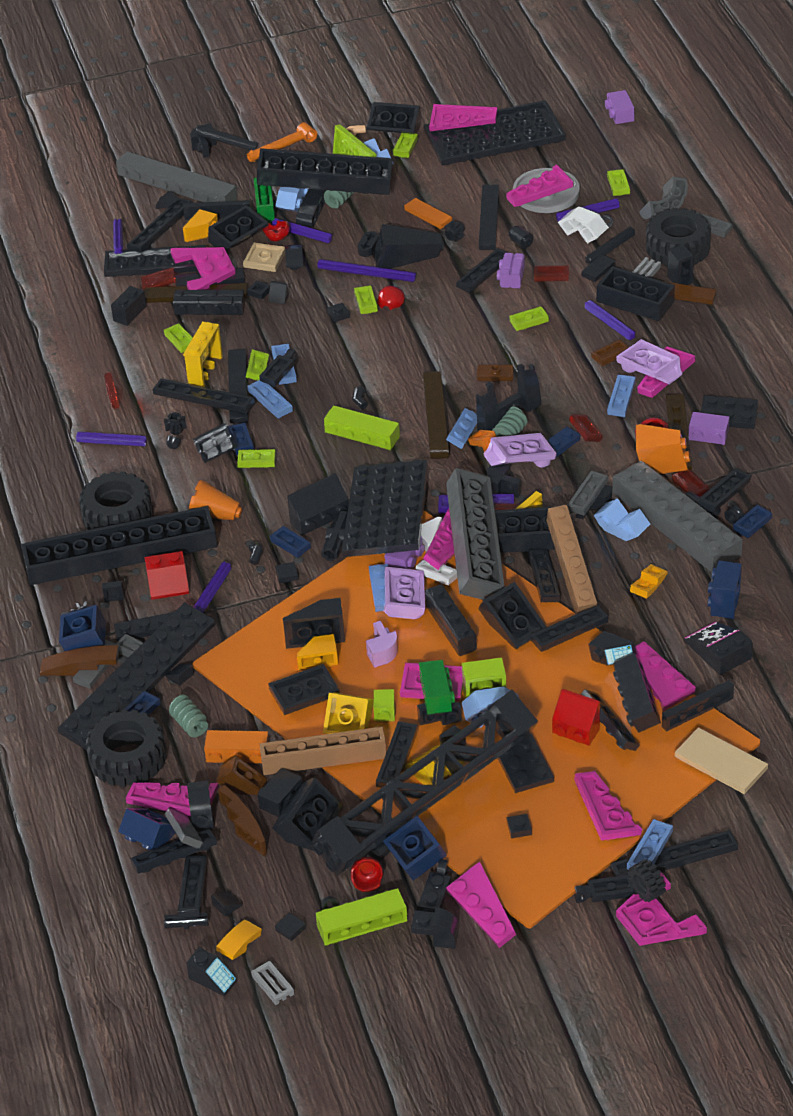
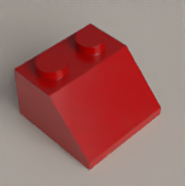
[145,551,189,600]
[552,689,600,746]

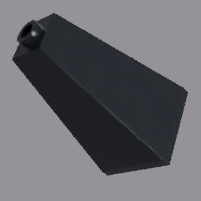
[374,224,444,269]

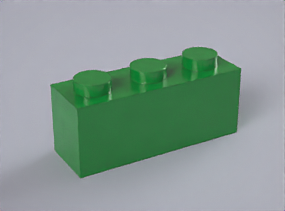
[254,178,275,223]
[419,660,455,714]

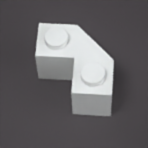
[558,206,609,244]

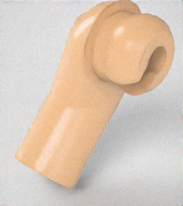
[347,125,366,136]

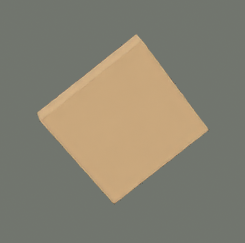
[243,242,285,272]

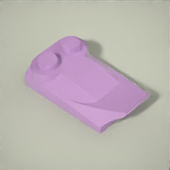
[616,339,682,384]
[484,433,556,467]
[384,567,425,620]

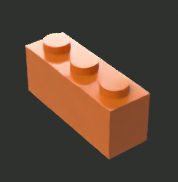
[204,730,269,764]

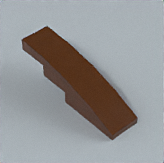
[40,645,119,676]
[218,785,267,856]

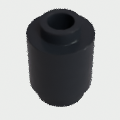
[508,226,533,249]

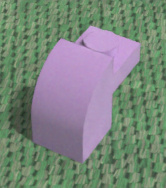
[366,621,398,668]

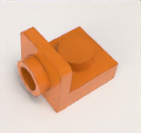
[468,430,497,453]

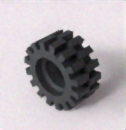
[628,859,666,902]

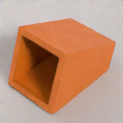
[636,424,691,474]

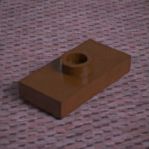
[591,339,629,366]
[477,364,513,381]

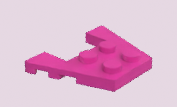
[171,247,235,290]
[616,871,707,946]

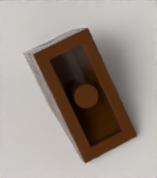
[216,757,267,795]

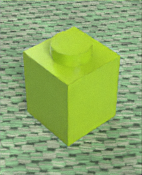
[373,689,395,721]

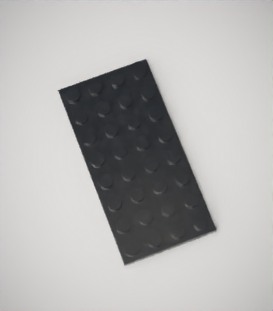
[423,100,566,166]
[342,460,428,557]

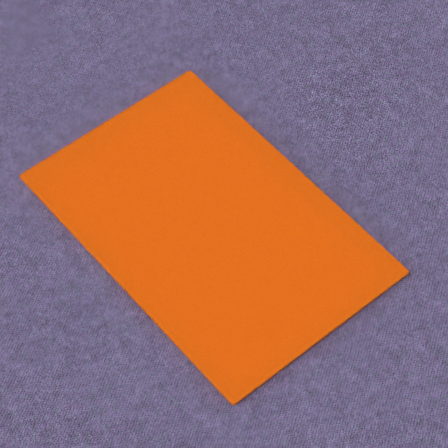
[192,510,760,928]

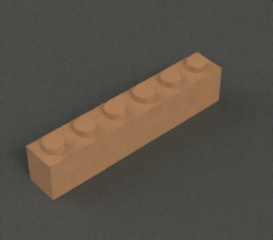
[547,505,597,614]
[260,727,386,775]

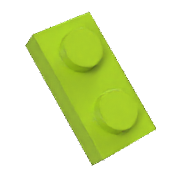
[393,133,418,158]
[607,169,630,196]
[354,285,378,314]
[509,306,549,331]
[164,323,192,353]
[246,349,269,381]
[237,449,276,468]

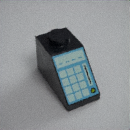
[588,631,637,666]
[186,947,237,997]

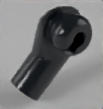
[352,386,368,410]
[249,542,262,565]

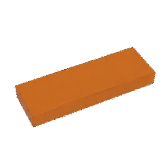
[404,198,452,229]

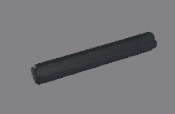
[195,125,258,151]
[585,227,635,264]

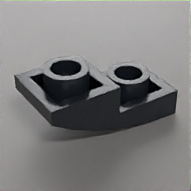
[285,245,303,270]
[417,702,462,726]

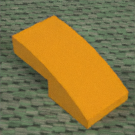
[630,564,668,599]
[216,920,262,960]

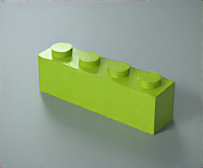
[324,405,400,450]
[316,888,407,946]

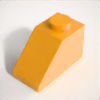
[183,209,218,242]
[297,634,338,670]

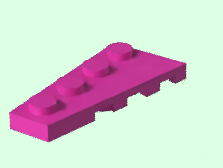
[429,104,498,131]
[506,165,573,207]
[637,346,696,398]
[423,508,455,570]
[635,642,696,710]
[574,771,642,840]
[126,783,219,816]
[446,862,516,948]

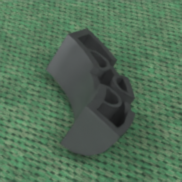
[639,176,688,220]

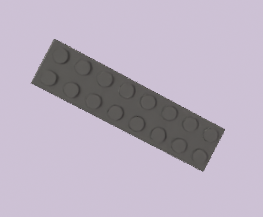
[613,461,743,572]
[446,468,505,600]

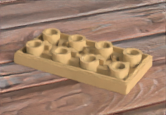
[675,727,768,794]

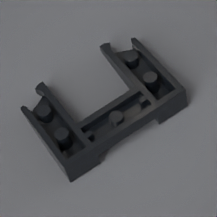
[476,363,541,431]

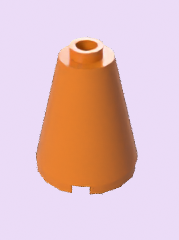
[188,480,243,521]

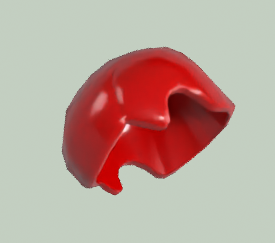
[263,220,290,242]
[377,286,405,310]
[351,857,383,892]

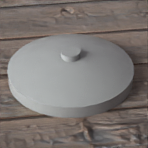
[513,168,580,213]

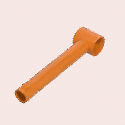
[247,122,317,162]

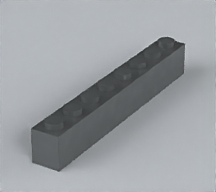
[116,151,237,202]

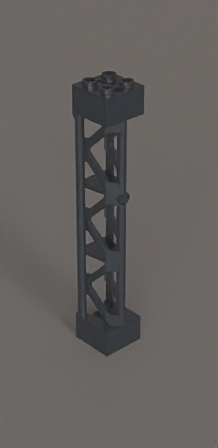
[312,690,538,876]

